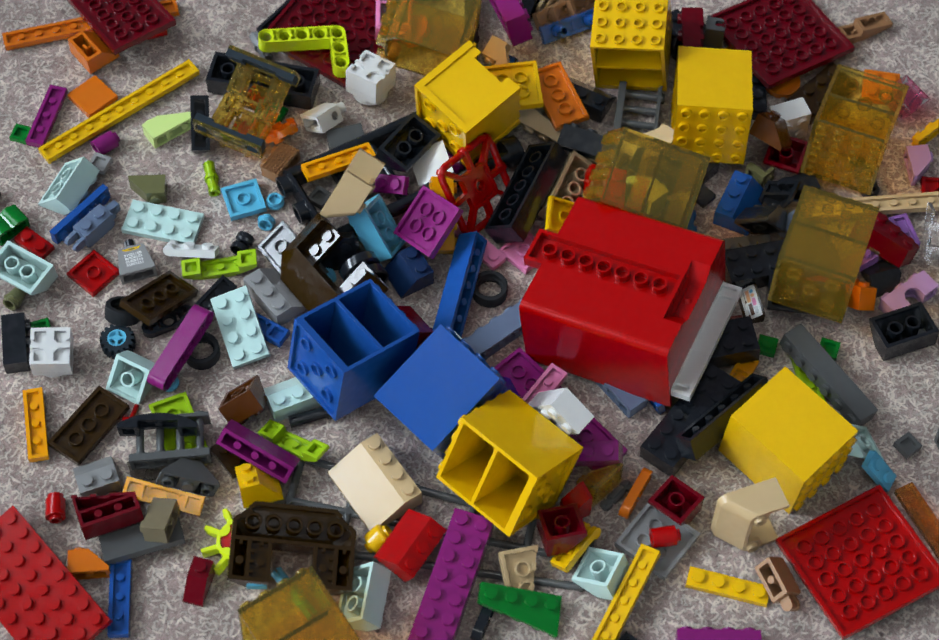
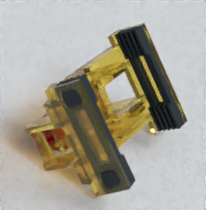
[192,45,301,159]

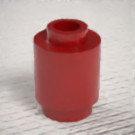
[45,492,66,524]

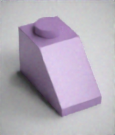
[903,144,933,186]

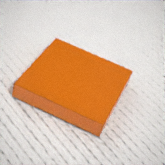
[67,75,118,118]

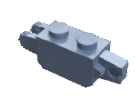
[64,200,121,252]

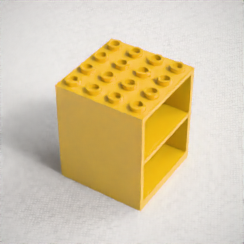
[590,0,672,91]
[670,46,753,165]
[718,366,858,514]
[436,390,584,537]

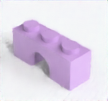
[878,270,939,313]

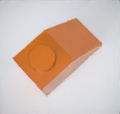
[67,547,110,580]

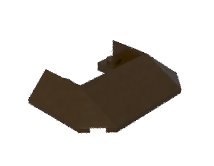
[280,211,390,311]
[227,501,356,596]

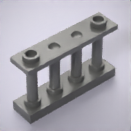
[612,81,665,148]
[129,411,212,470]

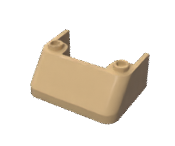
[319,148,385,218]
[710,477,790,552]

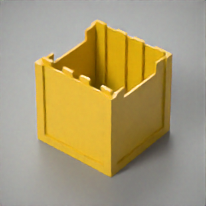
[414,40,521,167]

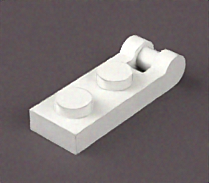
[163,240,219,259]

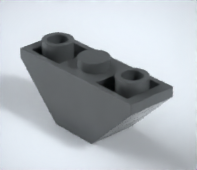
[155,458,220,496]

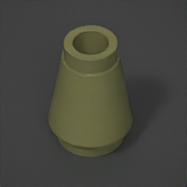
[3,287,27,311]

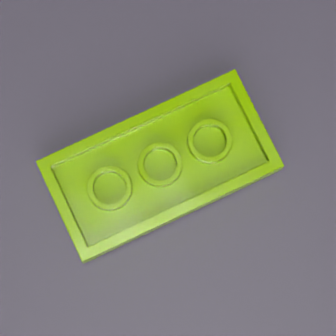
[148,391,208,451]

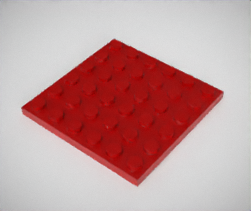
[776,484,939,640]

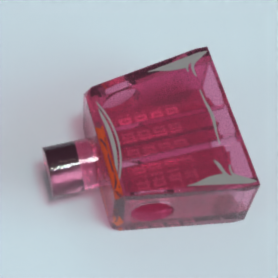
[886,75,930,120]

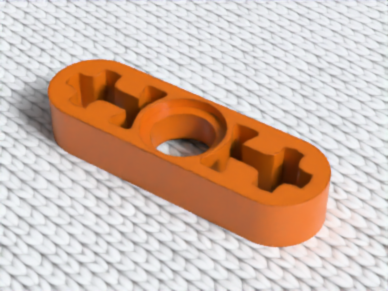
[618,467,653,519]

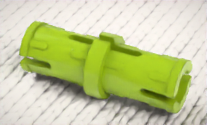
[203,160,221,197]

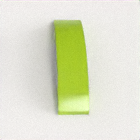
[181,249,258,280]
[258,419,330,462]

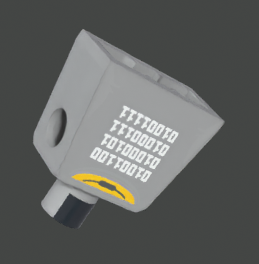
[118,239,157,285]

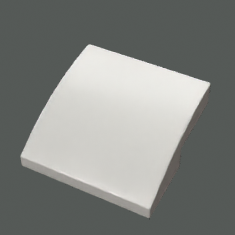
[412,140,454,189]

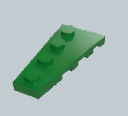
[477,582,562,638]

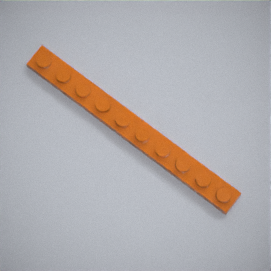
[2,0,180,51]

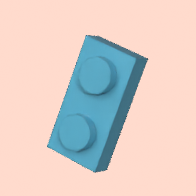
[861,451,897,492]

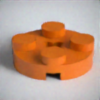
[262,118,299,145]

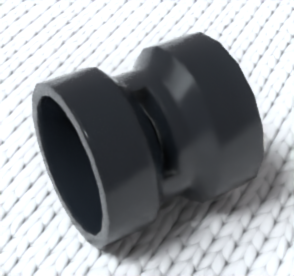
[230,231,255,255]

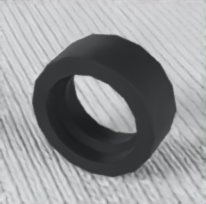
[473,270,508,308]
[105,296,141,326]
[186,332,221,370]

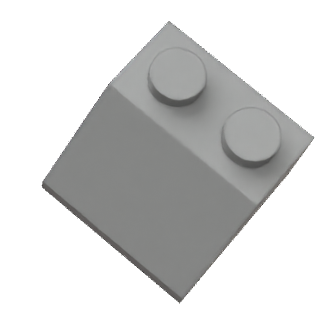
[73,456,123,497]

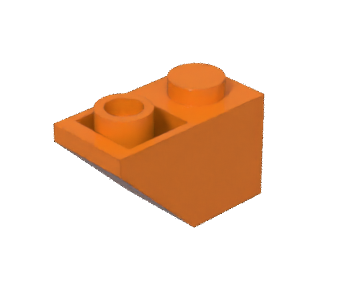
[839,277,877,311]

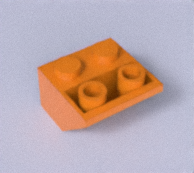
[68,31,120,74]

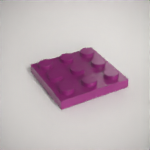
[393,185,464,259]

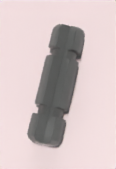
[600,480,633,511]

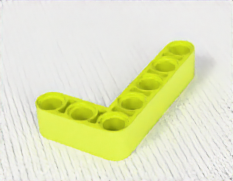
[258,25,349,78]

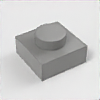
[90,152,113,175]

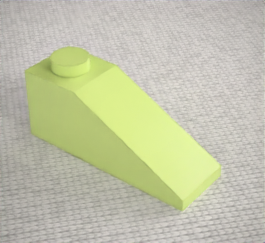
[142,112,191,149]

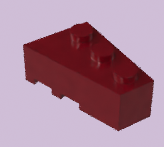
[677,7,704,47]
[848,212,920,268]
[71,492,144,540]

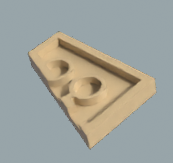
[498,545,538,591]

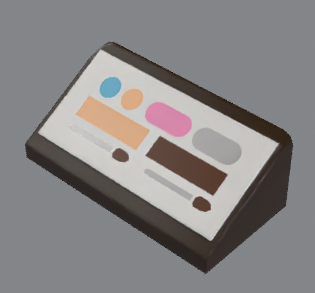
[738,283,765,323]

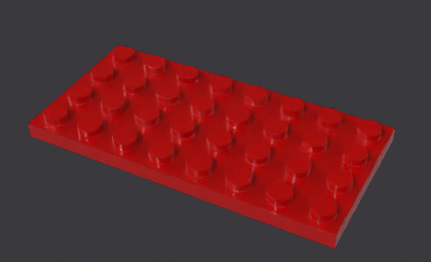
[0,505,113,640]

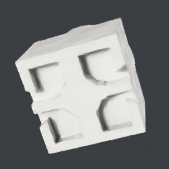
[346,50,396,105]
[29,327,74,378]

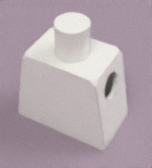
[300,102,346,133]

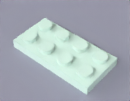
[121,199,204,244]
[210,285,271,369]

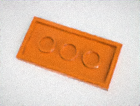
[538,61,589,131]

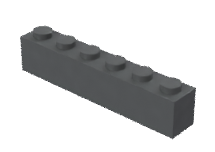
[779,324,878,426]

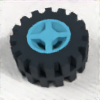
[99,324,136,360]

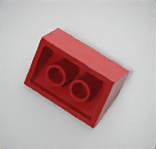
[374,509,447,582]

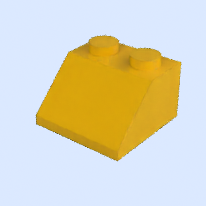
[235,463,284,508]

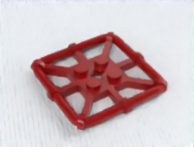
[436,133,510,233]

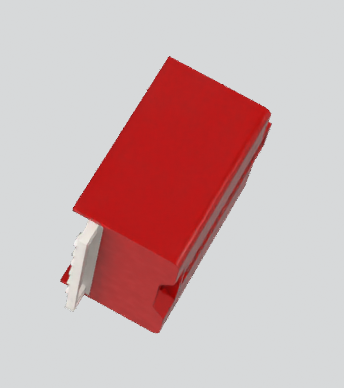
[519,196,742,407]

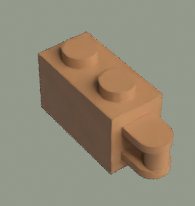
[754,557,801,611]

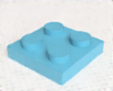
[221,178,267,221]

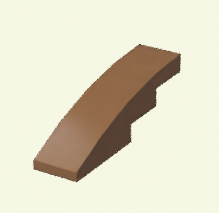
[532,0,595,31]
[838,11,893,44]

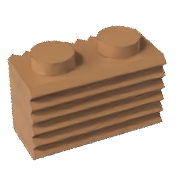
[260,142,300,182]

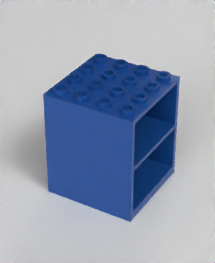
[287,279,420,421]
[374,324,507,459]

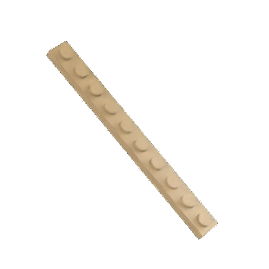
[763,191,939,220]

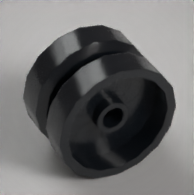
[339,251,389,284]

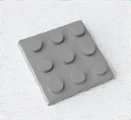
[615,503,700,581]

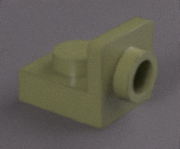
[745,162,775,187]

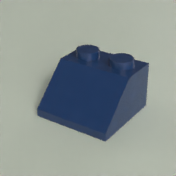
[385,246,434,299]

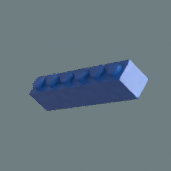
[433,231,487,338]

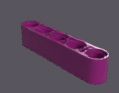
[147,304,214,391]

